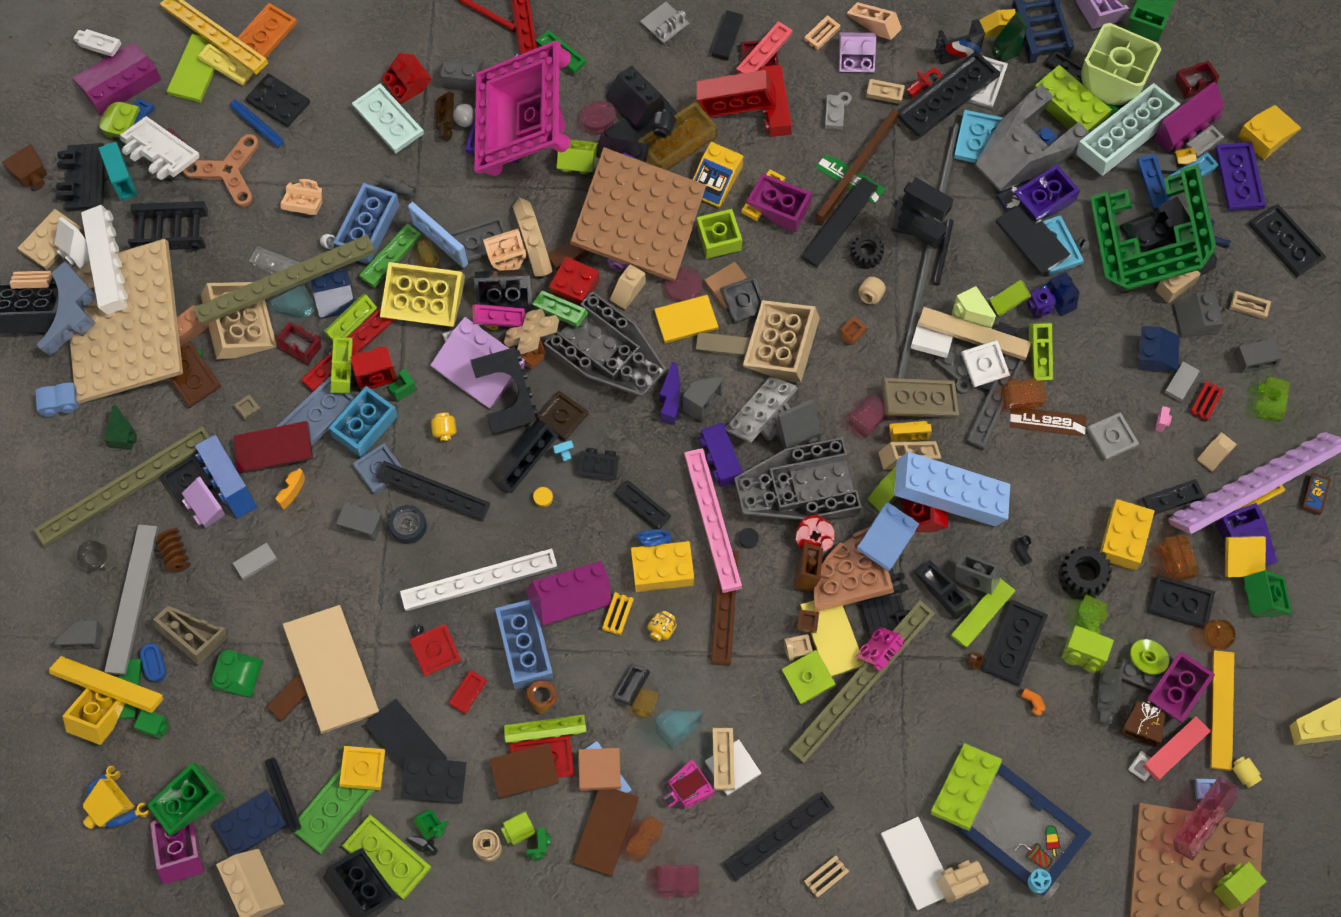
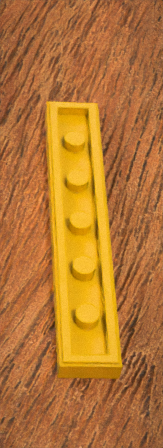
[1210,650,1234,771]
[49,656,163,713]

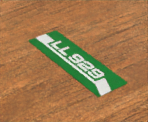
[816,155,886,203]

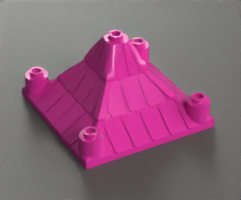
[474,41,571,176]

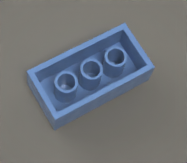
[333,183,400,265]
[495,600,554,689]

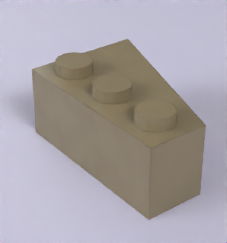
[153,606,227,665]

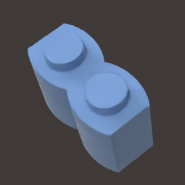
[35,383,79,417]

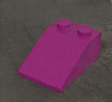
[747,173,812,232]
[1147,651,1215,723]
[150,820,205,885]

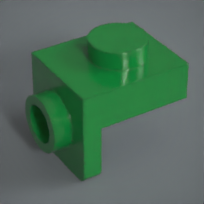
[413,809,450,840]
[526,827,551,860]

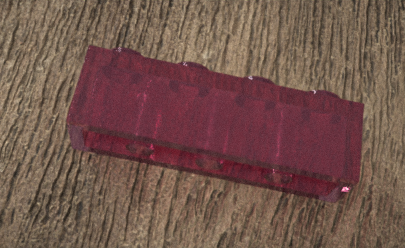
[1173,777,1238,861]

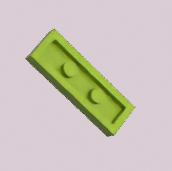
[324,294,377,342]

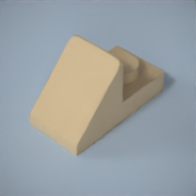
[1197,432,1237,473]

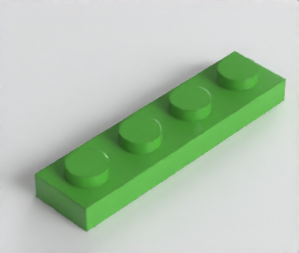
[359,224,422,288]

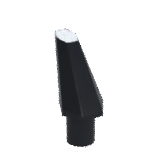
[406,836,438,856]

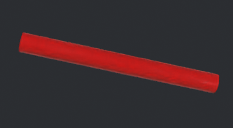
[457,0,515,32]

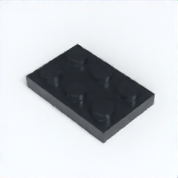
[246,73,310,127]
[401,756,467,804]

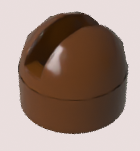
[966,652,983,669]

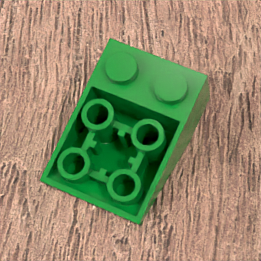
[1125,0,1175,42]

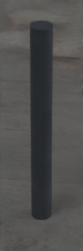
[933,219,954,286]

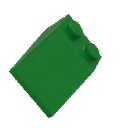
[147,762,226,836]

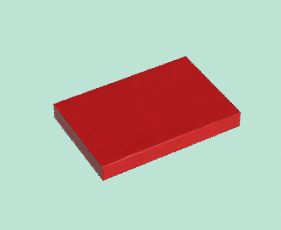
[509,735,574,778]

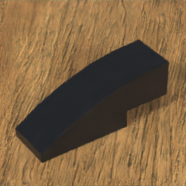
[915,560,971,620]

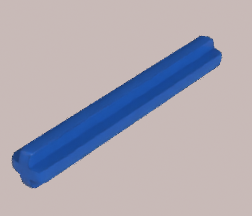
[230,99,284,147]

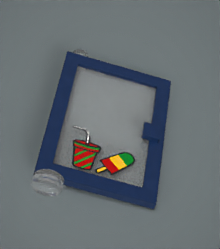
[948,764,1092,901]

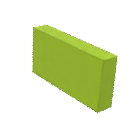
[990,280,1031,316]

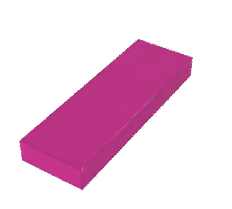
[472,304,525,327]

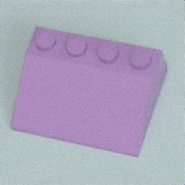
[430,317,525,410]

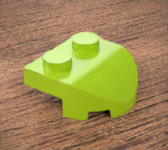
[99,102,140,139]

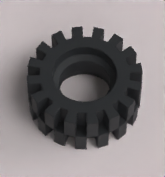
[850,233,884,269]

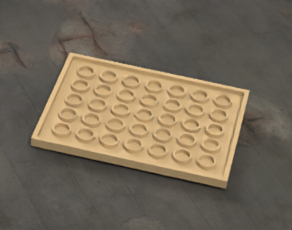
[70,239,183,404]

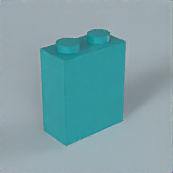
[99,142,138,201]

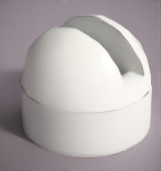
[320,234,335,249]

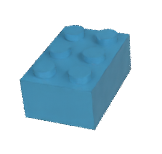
[329,386,398,458]

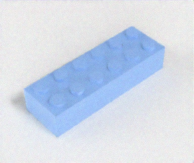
[894,452,1010,527]

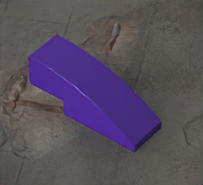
[660,362,680,425]

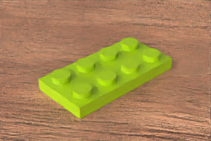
[931,743,1002,831]

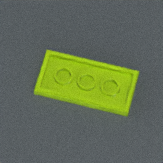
[167,34,223,103]
[342,814,432,900]

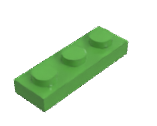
[532,291,588,327]

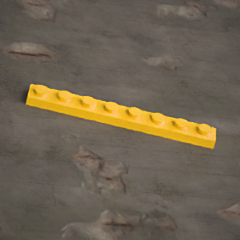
[160,0,268,74]

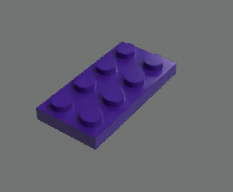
[1215,142,1266,211]

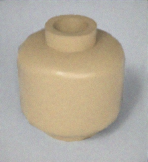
[858,277,886,304]

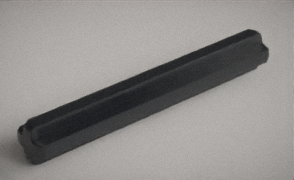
[265,757,301,832]

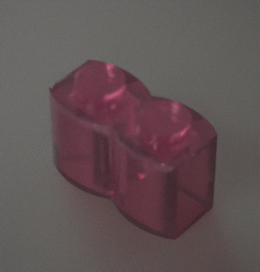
[849,393,889,438]
[657,865,699,898]

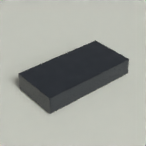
[613,664,650,706]

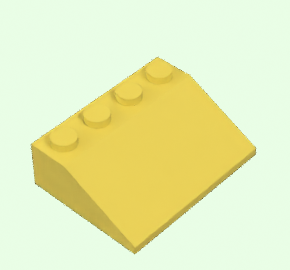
[380,262,465,327]

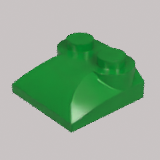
[212,649,263,698]

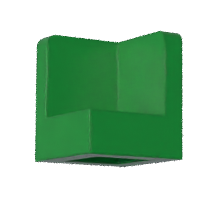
[388,369,417,402]

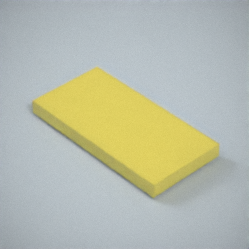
[800,600,864,677]

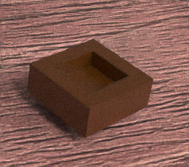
[797,610,819,633]

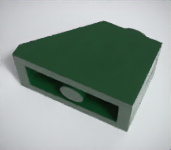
[104,405,137,450]

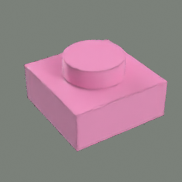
[1155,406,1172,432]

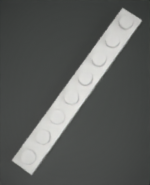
[400,549,558,611]

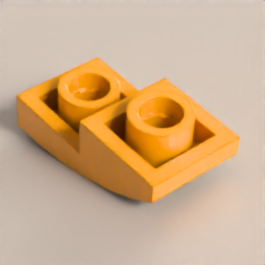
[275,468,305,510]

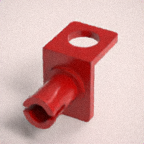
[906,67,943,98]

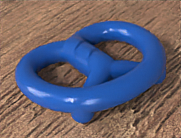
[636,529,672,546]

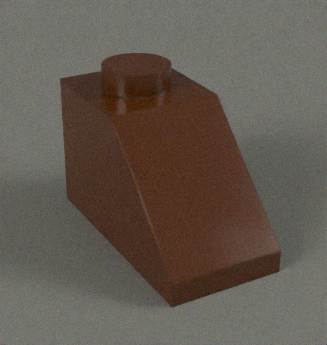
[794,543,823,592]

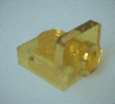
[633,688,659,718]

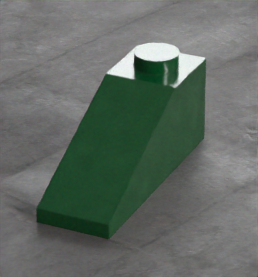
[992,12,1028,62]

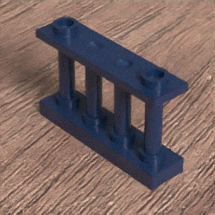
[1011,0,1074,64]

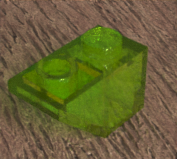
[1075,595,1109,634]

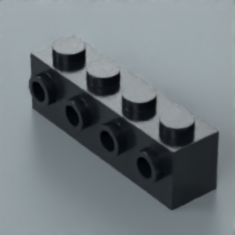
[489,421,559,494]

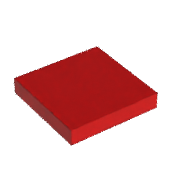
[409,623,461,676]

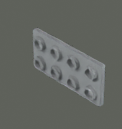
[725,376,798,442]

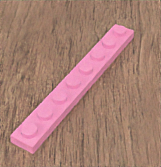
[684,448,742,593]

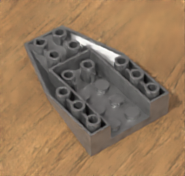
[543,291,667,397]
[734,437,862,520]

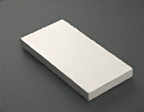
[880,817,944,911]

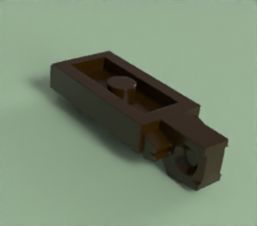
[436,91,454,142]

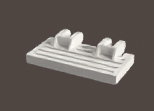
[120,116,199,180]

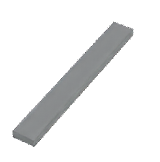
[104,525,159,676]

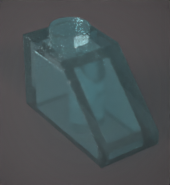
[270,284,317,318]

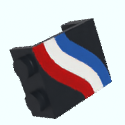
[934,19,985,65]

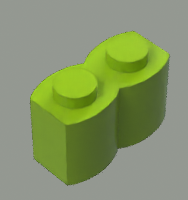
[501,811,536,846]

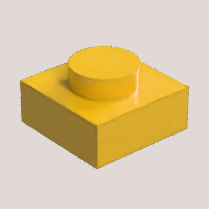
[1175,147,1197,165]

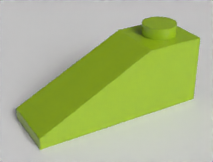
[1029,322,1053,381]

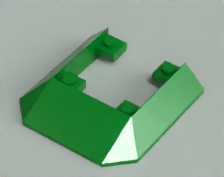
[1090,164,1217,290]

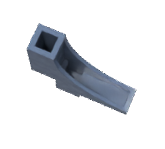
[36,261,96,356]

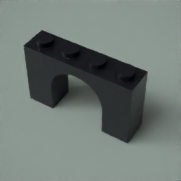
[898,177,954,249]
[470,347,538,434]

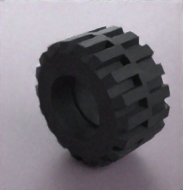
[1058,546,1112,600]

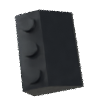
[606,66,665,128]
[474,269,533,311]
[323,848,398,917]

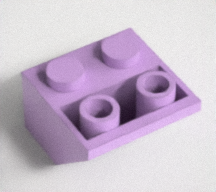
[839,32,876,72]

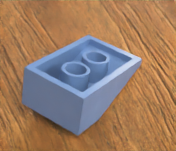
[856,502,919,571]

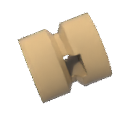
[473,830,502,862]

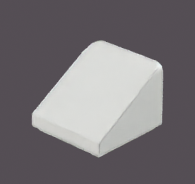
[1128,751,1151,781]

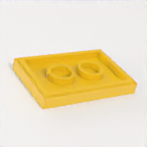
[654,295,718,344]

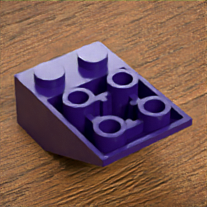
[1215,503,1278,567]

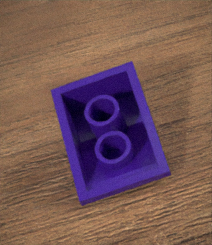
[1013,164,1080,220]

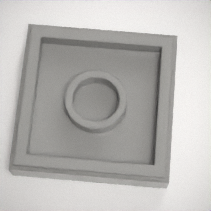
[1086,412,1139,461]

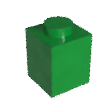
[134,710,169,740]

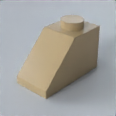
[610,264,646,311]

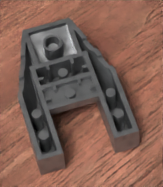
[975,84,1090,191]

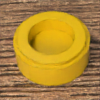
[533,487,553,507]

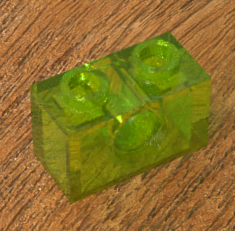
[1255,376,1290,422]

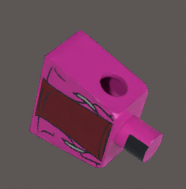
[663,759,715,809]

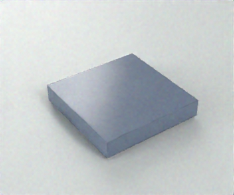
[352,443,403,494]

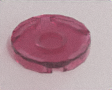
[581,101,617,132]
[665,267,702,302]

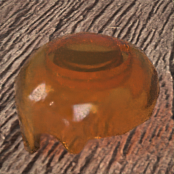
[1202,619,1236,649]

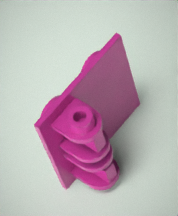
[856,627,904,672]

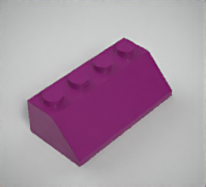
[1154,82,1225,153]
[526,561,611,626]

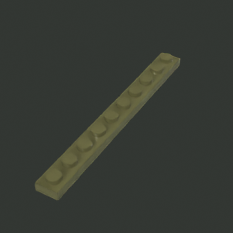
[193,235,376,326]
[34,426,210,547]
[789,600,935,764]

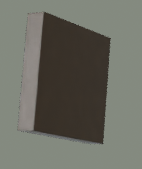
[535,391,589,441]

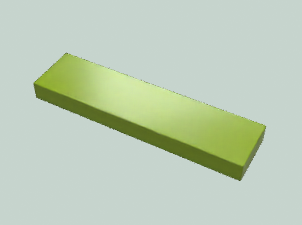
[950,578,1016,649]

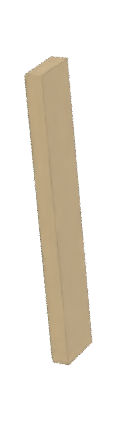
[918,307,1031,360]

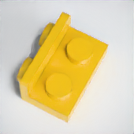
[889,421,932,442]

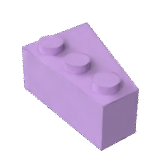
[1075,0,1129,29]

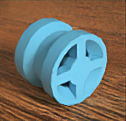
[1028,869,1051,894]

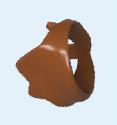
[525,680,558,714]

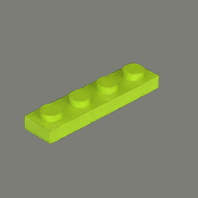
[504,715,586,743]

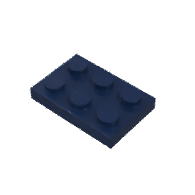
[213,790,288,856]

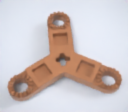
[183,134,259,208]

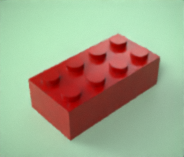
[697,70,776,118]

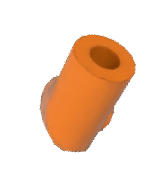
[1021,688,1046,716]

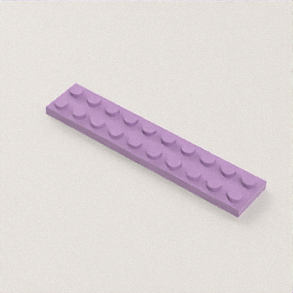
[1168,432,1341,534]

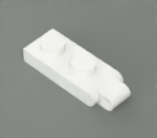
[73,29,121,57]

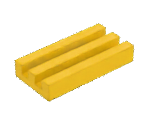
[602,592,634,636]

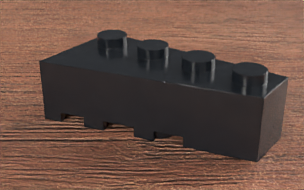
[1157,196,1217,277]

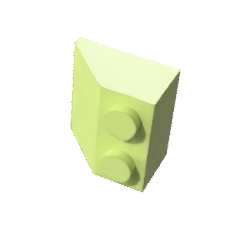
[952,286,996,329]

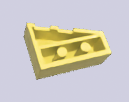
[1290,698,1341,745]

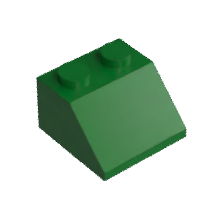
[1244,570,1292,617]

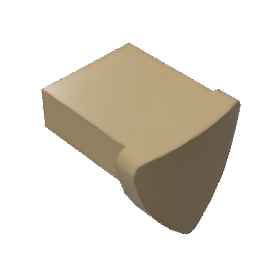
[784,634,813,661]

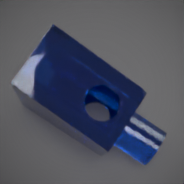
[1042,272,1080,317]

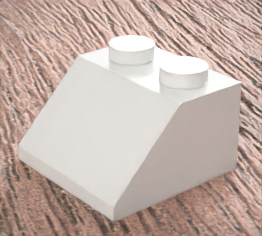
[54,217,90,268]

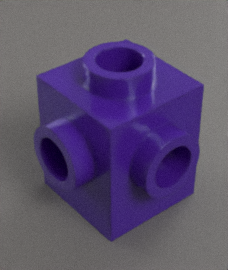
[1027,288,1056,318]

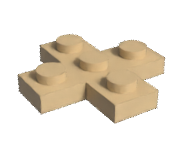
[504,308,559,354]

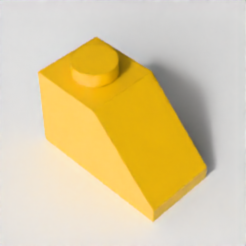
[979,9,1016,37]

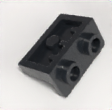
[578,447,620,480]

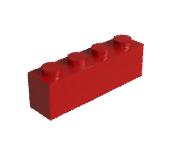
[760,65,792,137]

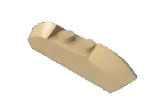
[512,197,553,276]

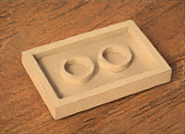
[18,209,84,270]

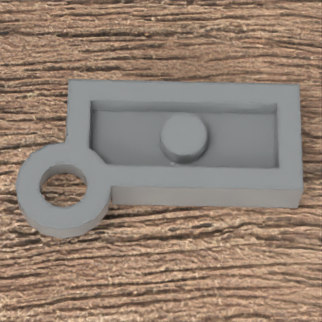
[825,92,852,130]

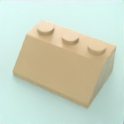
[216,849,285,917]

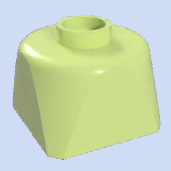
[1081,23,1161,106]

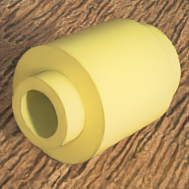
[1232,757,1262,788]

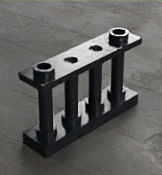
[128,201,208,250]

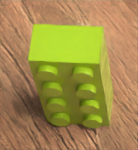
[1034,65,1112,132]

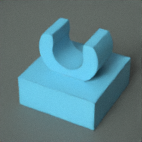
[552,440,574,461]

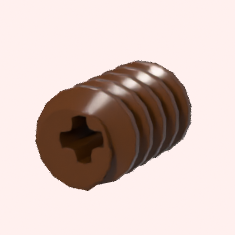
[156,528,191,573]

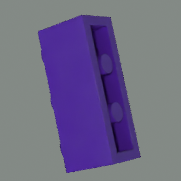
[699,423,743,487]

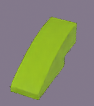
[331,337,352,394]

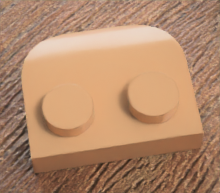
[280,179,322,215]
[483,229,526,270]

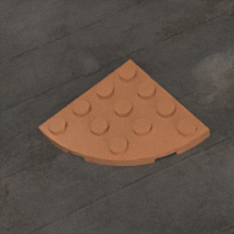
[814,527,894,612]

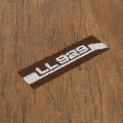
[1010,407,1086,436]

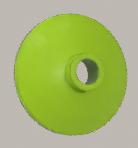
[1130,639,1169,675]

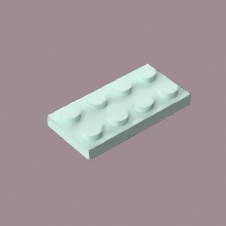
[352,84,424,154]

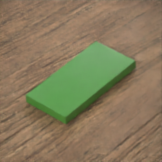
[294,767,375,855]

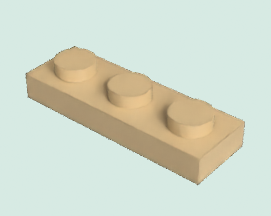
[713,728,735,790]

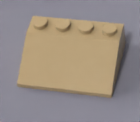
[201,282,277,359]
[743,300,820,383]

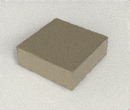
[234,394,261,421]

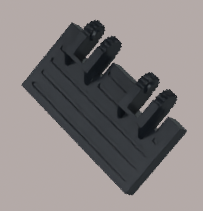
[55,143,105,212]
[860,568,912,642]

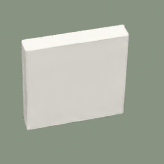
[911,320,953,358]
[961,340,1010,388]
[705,739,761,796]

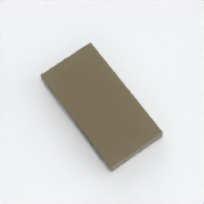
[882,378,959,418]

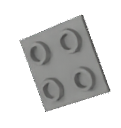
[640,2,689,44]

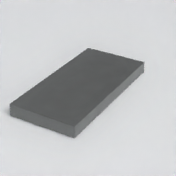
[433,217,507,270]

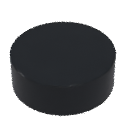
[739,528,759,549]

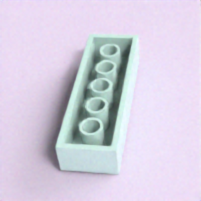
[1076,83,1180,176]

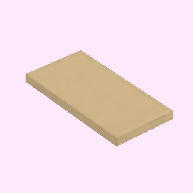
[283,605,379,734]

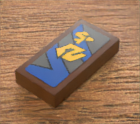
[1301,473,1331,515]

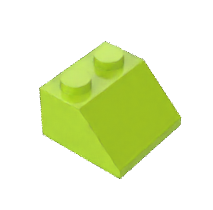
[557,140,598,174]

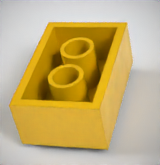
[1100,499,1154,571]
[631,541,694,592]

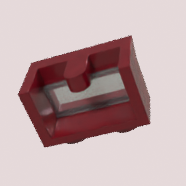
[1175,61,1219,99]
[276,322,322,366]

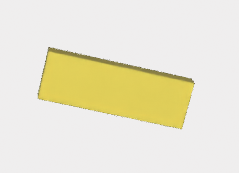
[198,43,253,86]

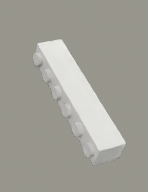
[81,205,128,315]

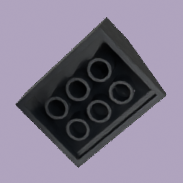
[0,281,59,334]

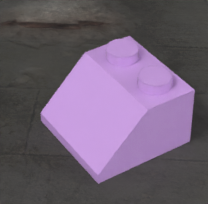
[182,477,225,528]

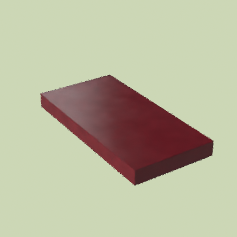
[233,421,313,474]

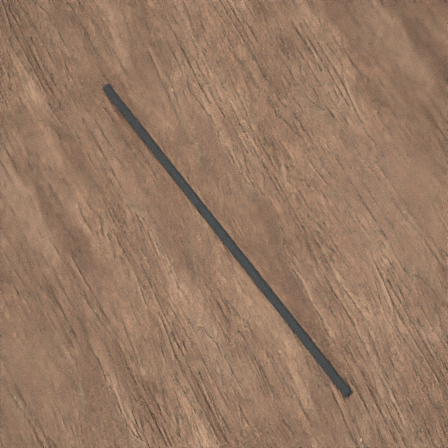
[897,124,960,379]

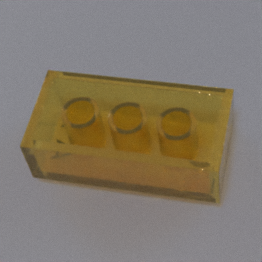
[638,101,718,171]

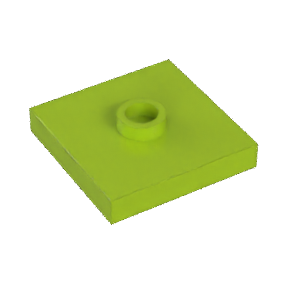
[782,650,836,705]

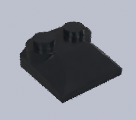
[1120,212,1171,253]

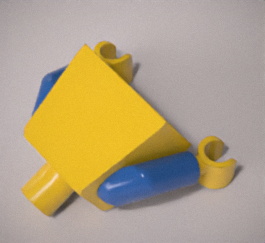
[83,766,150,829]

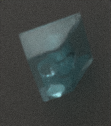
[656,709,702,750]

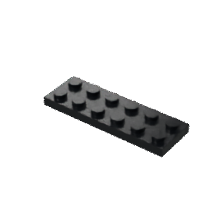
[898,51,1000,138]

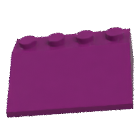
[73,42,161,116]

